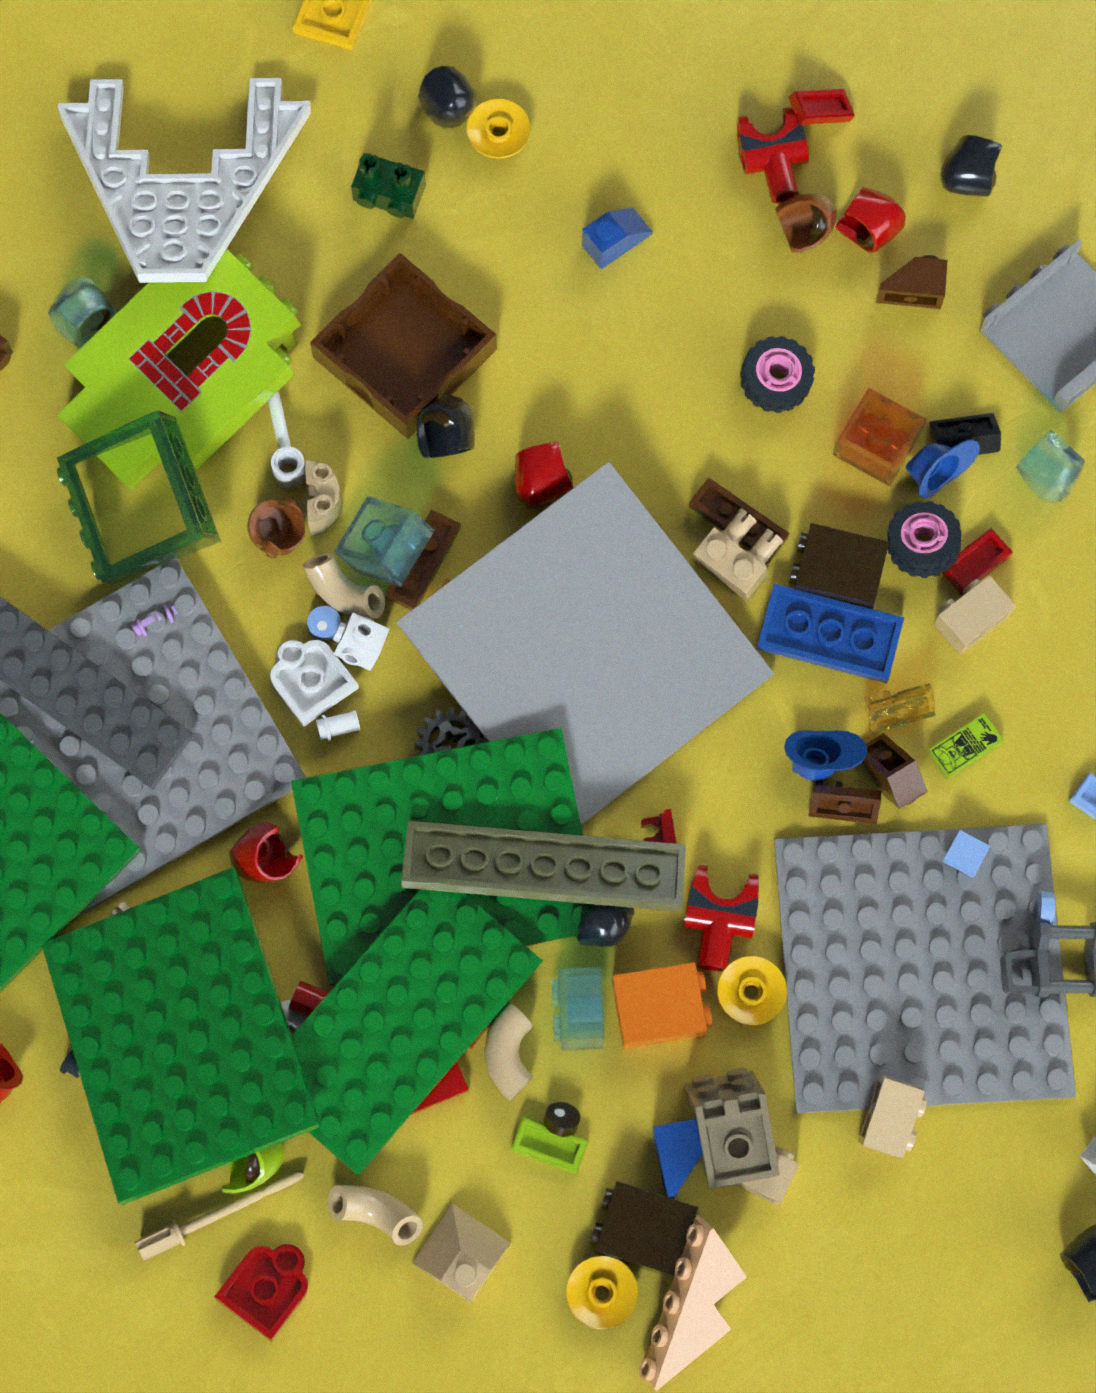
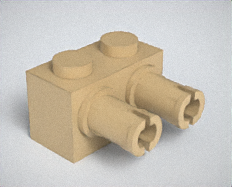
[693,508,783,601]

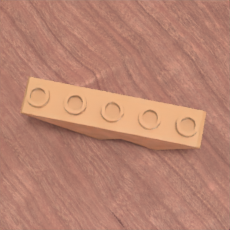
[640,1215,747,1391]

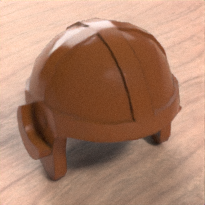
[247,497,305,559]

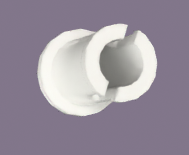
[316,710,361,742]

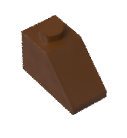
[876,255,948,309]
[862,733,928,809]

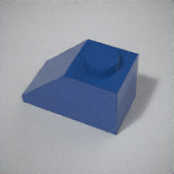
[582,208,653,269]
[652,1119,702,1199]

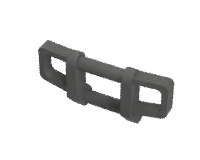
[1000,922,1096,997]

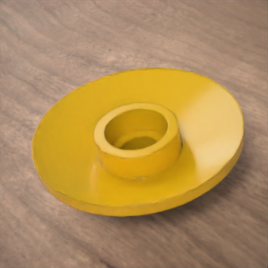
[467,99,531,159]
[717,956,787,1026]
[566,1256,638,1329]

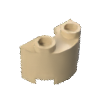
[305,460,343,536]

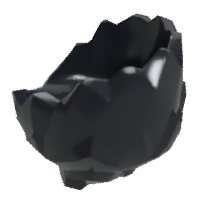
[576,904,635,947]

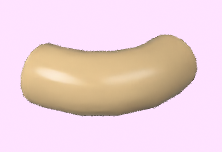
[303,553,385,619]
[484,1003,534,1101]
[328,1185,423,1246]

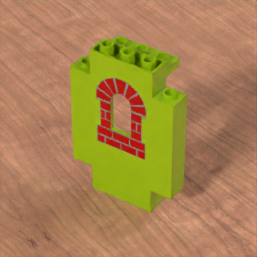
[57,249,301,490]

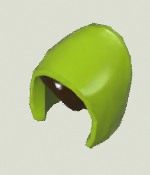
[222,1143,285,1194]

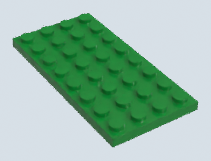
[292,889,543,1176]

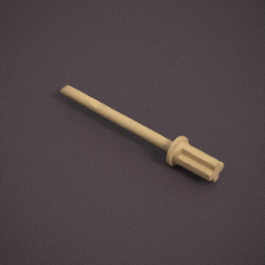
[135,1171,304,1261]

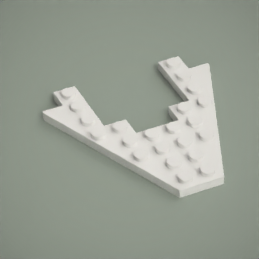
[58,78,311,283]

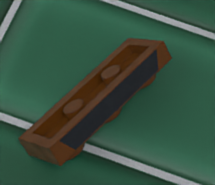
[689,477,790,563]
[385,509,461,611]

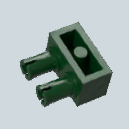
[351,153,426,219]

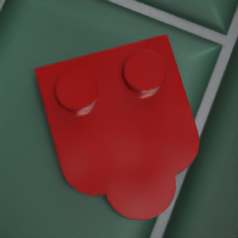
[214,1244,308,1342]

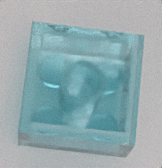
[334,496,435,587]
[551,967,604,1050]

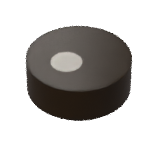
[544,1102,581,1137]

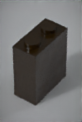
[789,523,889,609]
[590,1181,698,1279]

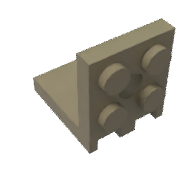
[684,1068,779,1189]

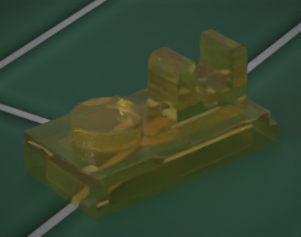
[864,683,936,734]

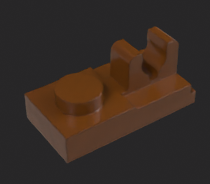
[808,781,881,824]

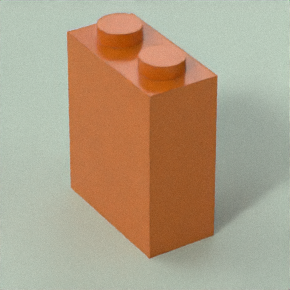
[612,962,712,1050]

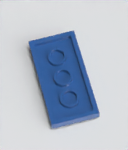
[757,584,904,683]

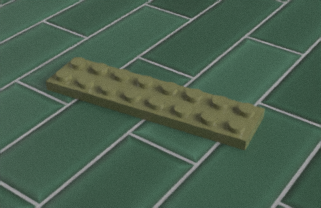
[401,821,686,912]

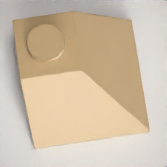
[412,1204,511,1304]

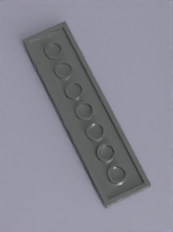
[0,597,194,790]

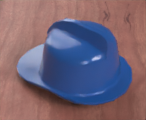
[906,439,980,499]
[784,730,867,782]

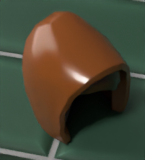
[775,193,837,253]

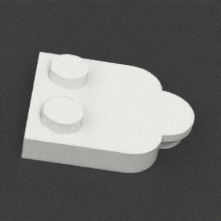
[270,640,359,726]

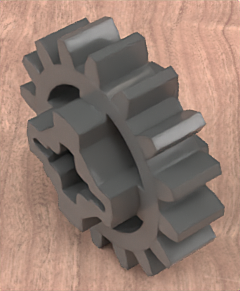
[415,707,488,756]

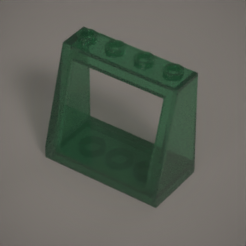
[57,410,221,585]

